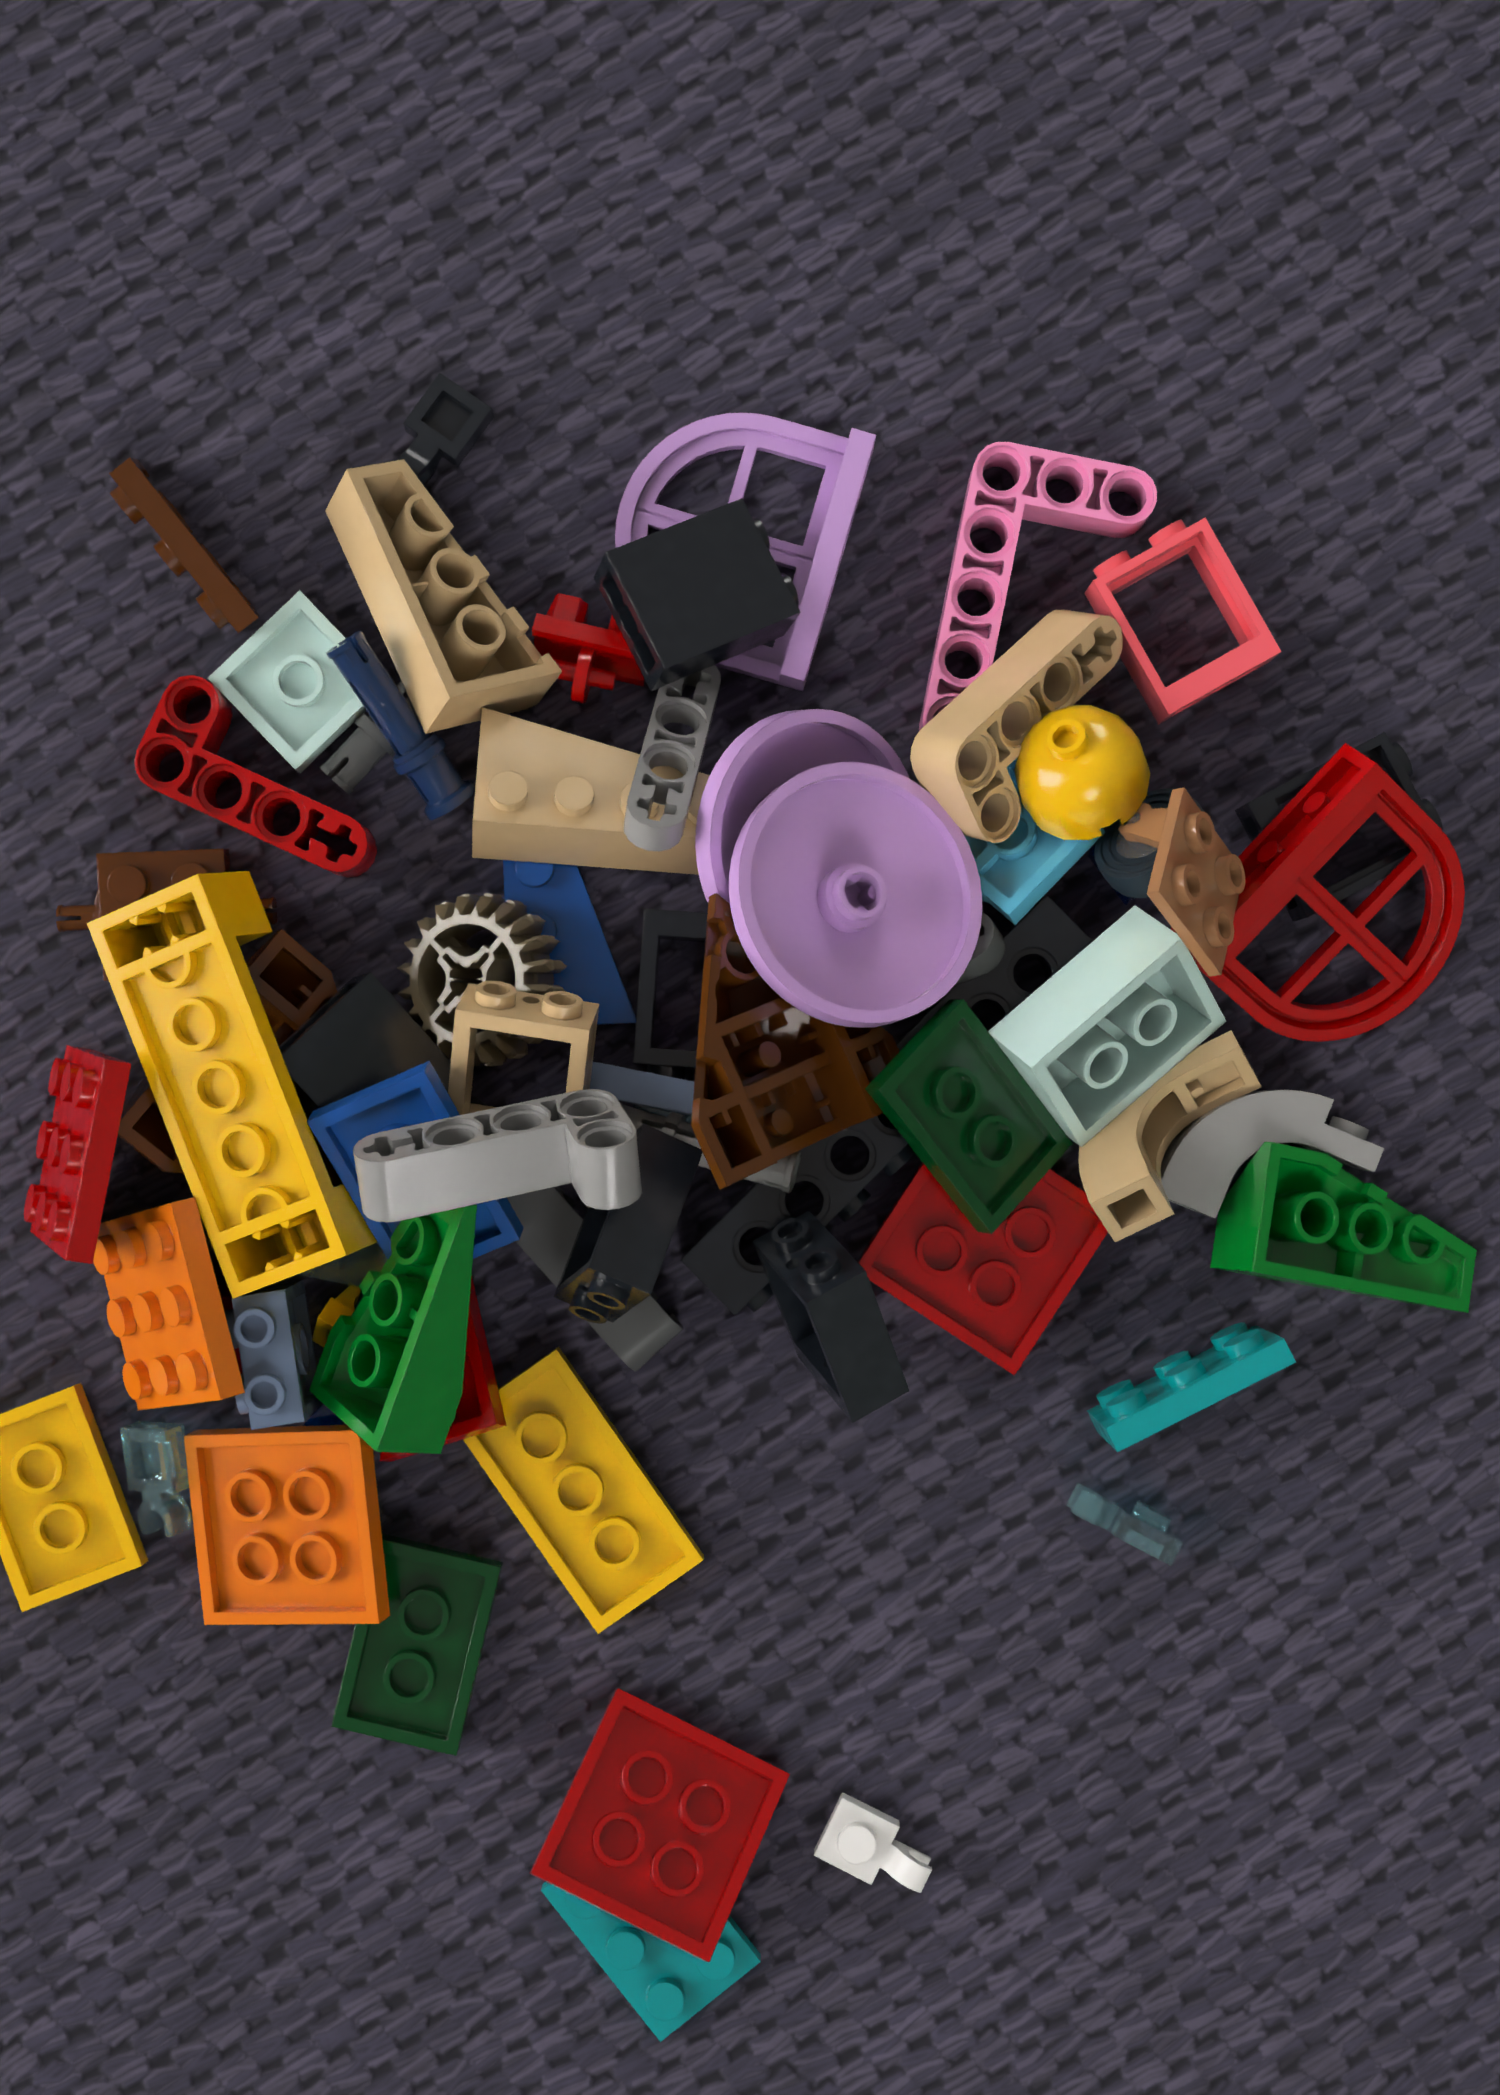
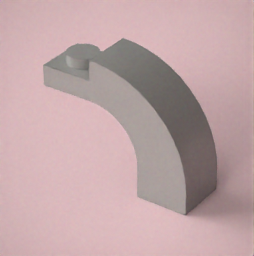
[1161,1090,1384,1219]

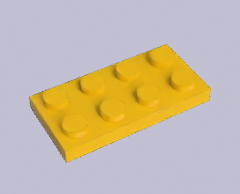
[463,1347,704,1634]

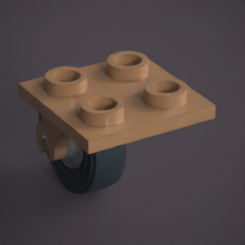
[1094,787,1245,977]

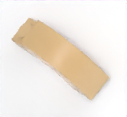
[1078,1030,1262,1242]

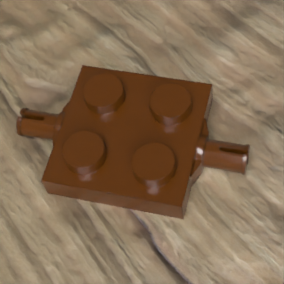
[56,849,277,981]

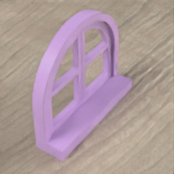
[615,413,876,691]

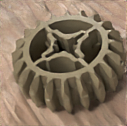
[397,893,567,1066]

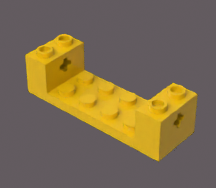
[87,871,377,1299]

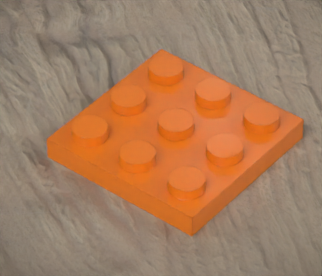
[93,1197,245,1411]
[184,1425,390,1625]

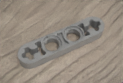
[624,665,721,852]

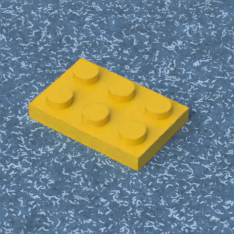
[0,1383,149,1612]

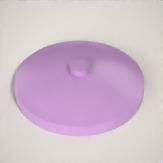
[695,709,910,903]
[729,762,982,1028]

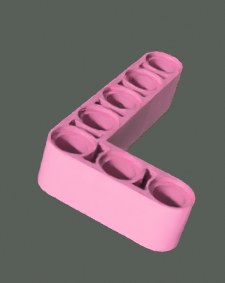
[919,442,1157,731]

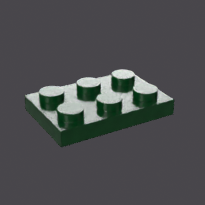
[865,999,1072,1234]
[331,1534,503,1756]

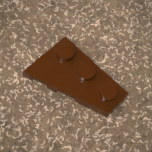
[109,457,259,633]

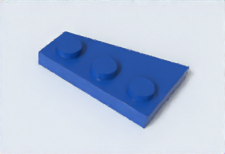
[503,860,636,1025]

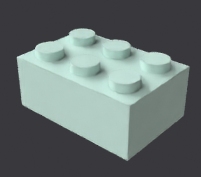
[988,905,1226,1147]

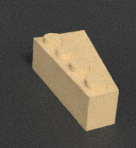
[325,459,562,734]
[472,707,710,875]

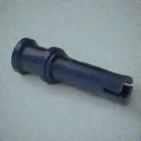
[326,630,475,820]

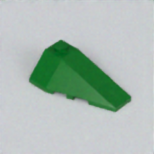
[1210,1142,1477,1313]
[309,1204,477,1454]

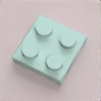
[208,590,366,773]

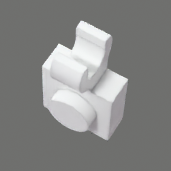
[814,1792,932,1893]

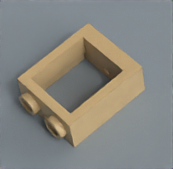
[448,981,599,1115]

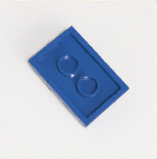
[307,1061,524,1259]

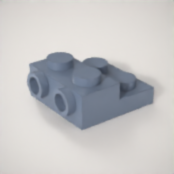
[225,1280,322,1430]

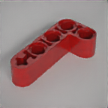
[134,675,377,878]

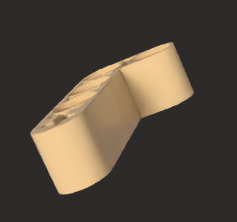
[910,610,1123,843]

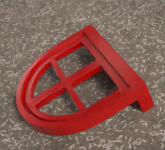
[1170,743,1465,1042]

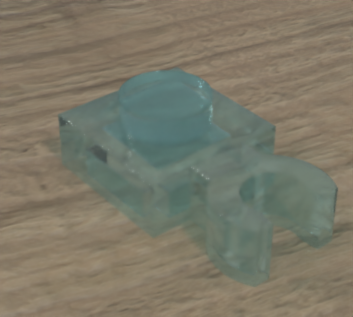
[120,1421,191,1537]
[1066,1483,1183,1566]

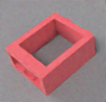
[1084,517,1282,725]

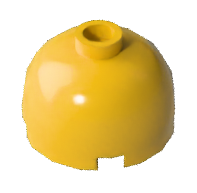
[1014,705,1150,840]

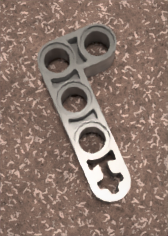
[353,1089,642,1222]

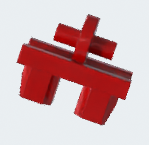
[532,593,645,703]

